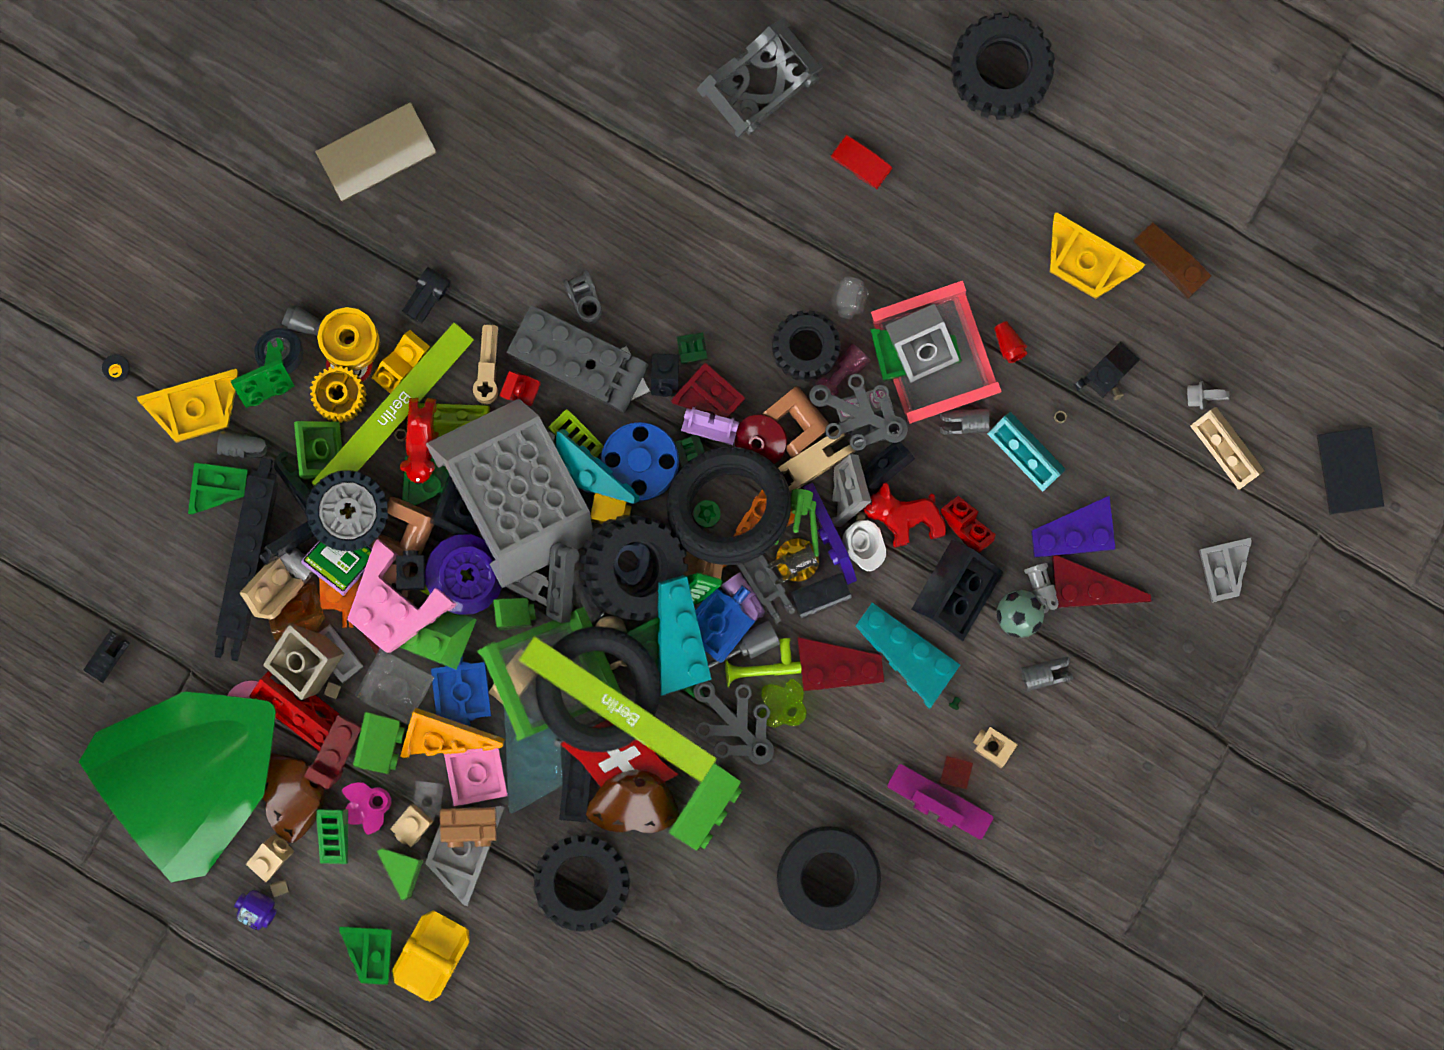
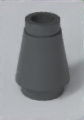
[281,305,322,336]

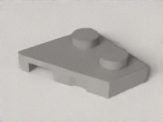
[832,454,871,527]
[1199,538,1252,603]

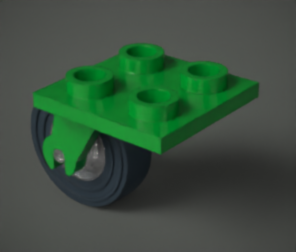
[231,328,304,408]

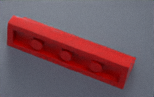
[249,671,339,751]

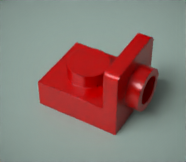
[500,371,541,406]

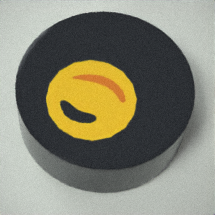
[102,354,130,382]

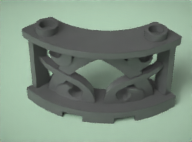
[697,17,824,137]

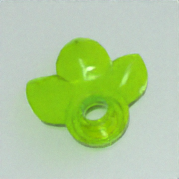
[757,679,807,728]

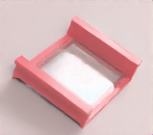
[871,280,1002,424]

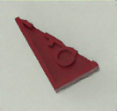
[1052,555,1151,608]

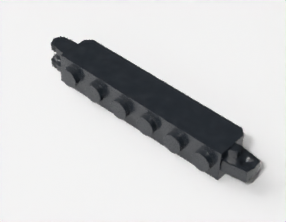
[215,458,278,661]

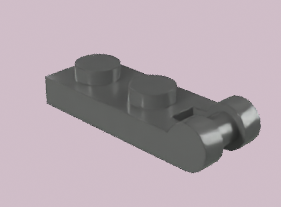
[546,542,579,623]

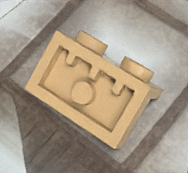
[240,558,304,619]

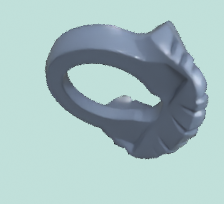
[614,542,651,586]

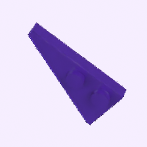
[803,483,857,585]

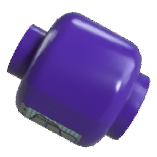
[234,890,277,930]

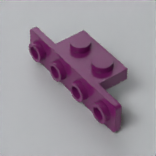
[887,764,994,840]

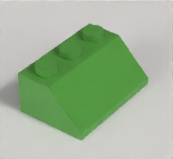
[669,763,742,851]

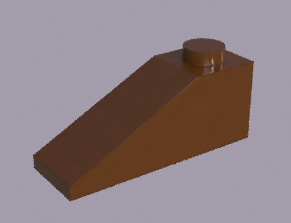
[1133,222,1211,299]

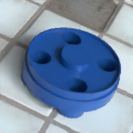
[601,422,679,502]

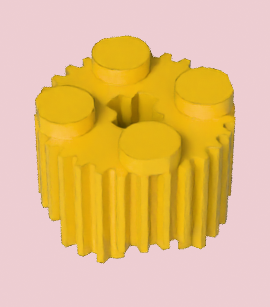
[310,365,367,423]

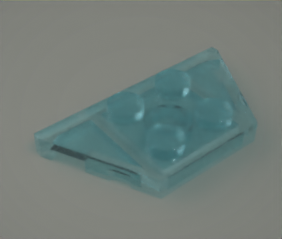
[504,709,563,813]

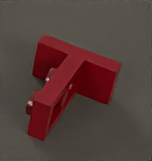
[304,714,362,789]

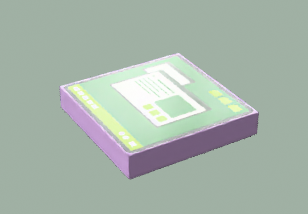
[302,541,372,596]

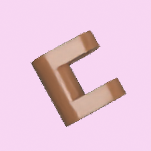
[763,386,832,458]
[369,497,434,567]

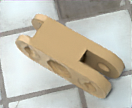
[778,429,855,494]

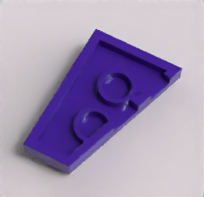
[1031,496,1115,558]

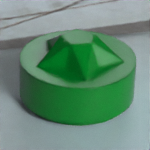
[694,500,721,528]

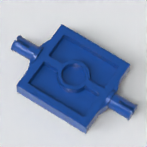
[695,585,755,663]
[431,657,492,727]

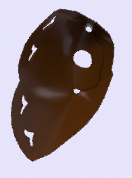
[262,753,325,843]
[586,769,679,833]

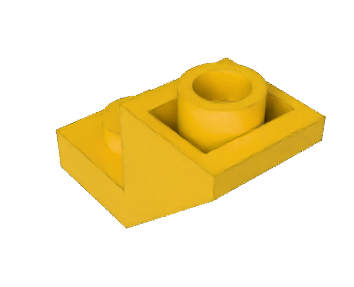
[372,330,430,394]

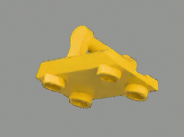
[392,910,469,1002]

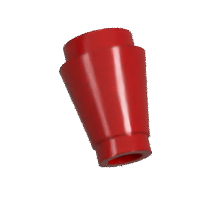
[994,321,1027,363]

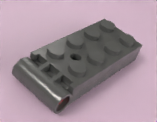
[507,305,649,413]

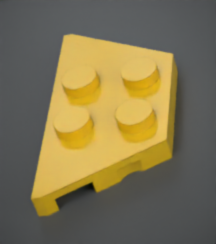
[1049,212,1145,299]
[137,368,239,443]

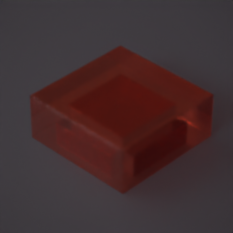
[940,756,973,790]

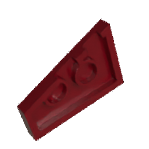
[797,637,884,692]

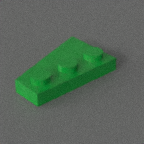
[870,328,962,382]

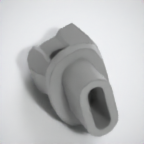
[1187,381,1230,410]

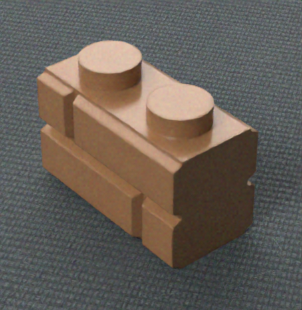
[440,807,497,848]

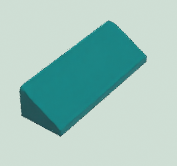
[987,412,1065,492]

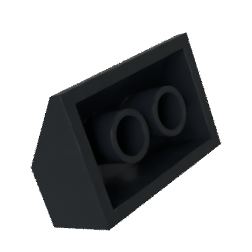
[911,540,1003,641]

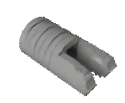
[279,547,314,584]

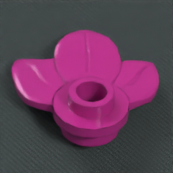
[342,782,392,835]

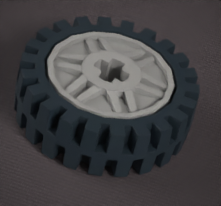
[306,470,388,551]

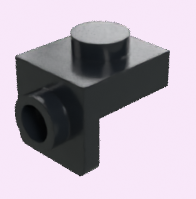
[651,354,679,397]

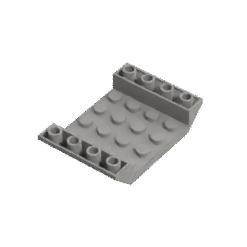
[426,399,594,588]

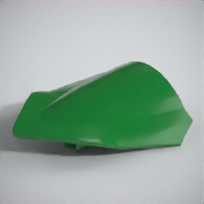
[79,692,276,883]

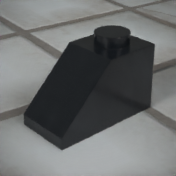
[1084,342,1140,398]

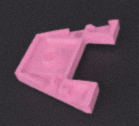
[347,539,457,653]

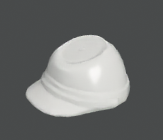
[842,520,886,571]

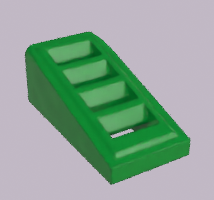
[687,573,722,605]
[317,809,348,864]

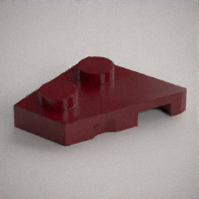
[671,363,745,418]

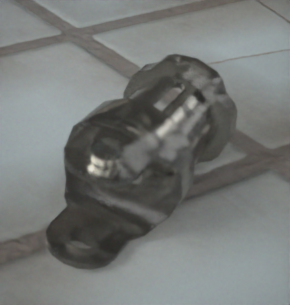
[767,544,819,584]

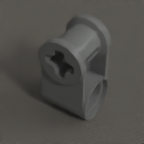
[563,270,602,325]

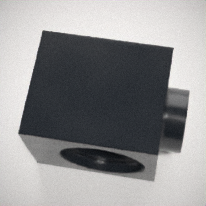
[396,551,426,591]

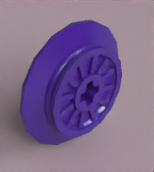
[425,534,502,615]

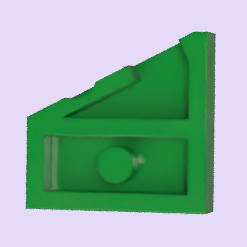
[188,462,249,515]
[339,927,393,985]

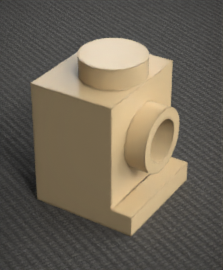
[973,727,1017,768]

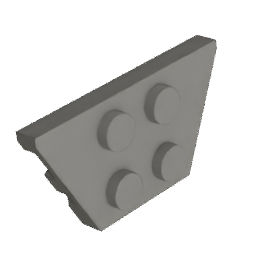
[425,806,505,906]

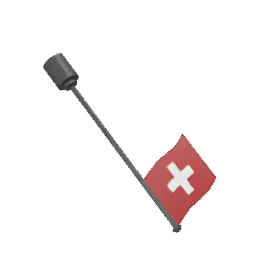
[553,620,780,787]

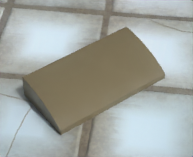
[315,102,436,202]

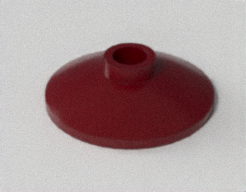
[735,414,787,464]

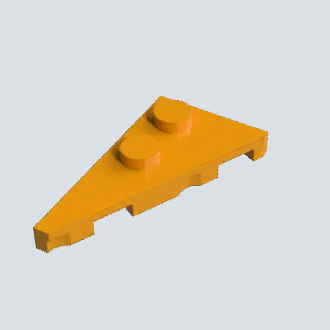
[400,708,505,758]

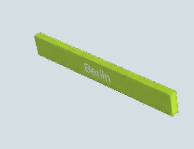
[312,323,474,486]
[519,636,716,782]

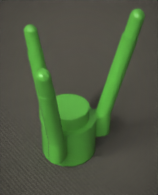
[775,489,819,557]

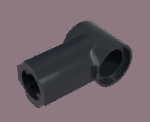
[402,267,451,324]

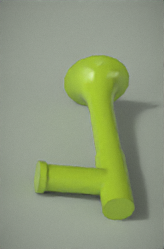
[725,638,801,687]

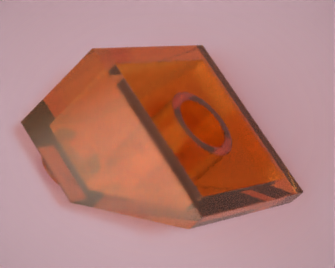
[268,581,325,643]

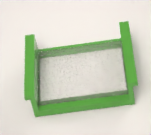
[477,607,622,741]

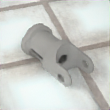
[1024,563,1058,614]

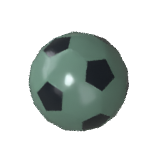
[996,590,1044,638]

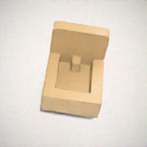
[391,803,433,847]
[246,834,294,882]

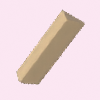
[1190,407,1264,490]

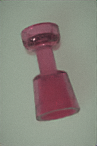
[816,344,871,397]

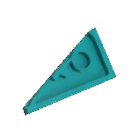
[555,429,640,504]

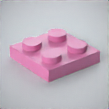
[444,748,508,807]

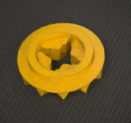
[776,538,819,582]

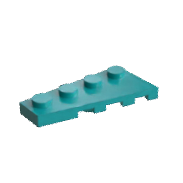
[658,575,711,695]
[855,603,960,709]

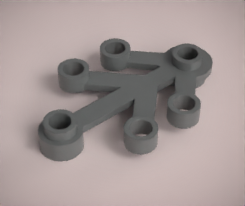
[810,374,908,451]
[693,681,774,764]

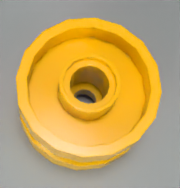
[317,307,380,371]

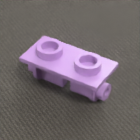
[681,407,739,445]

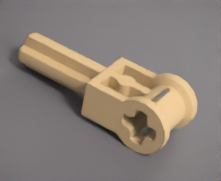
[473,324,499,405]

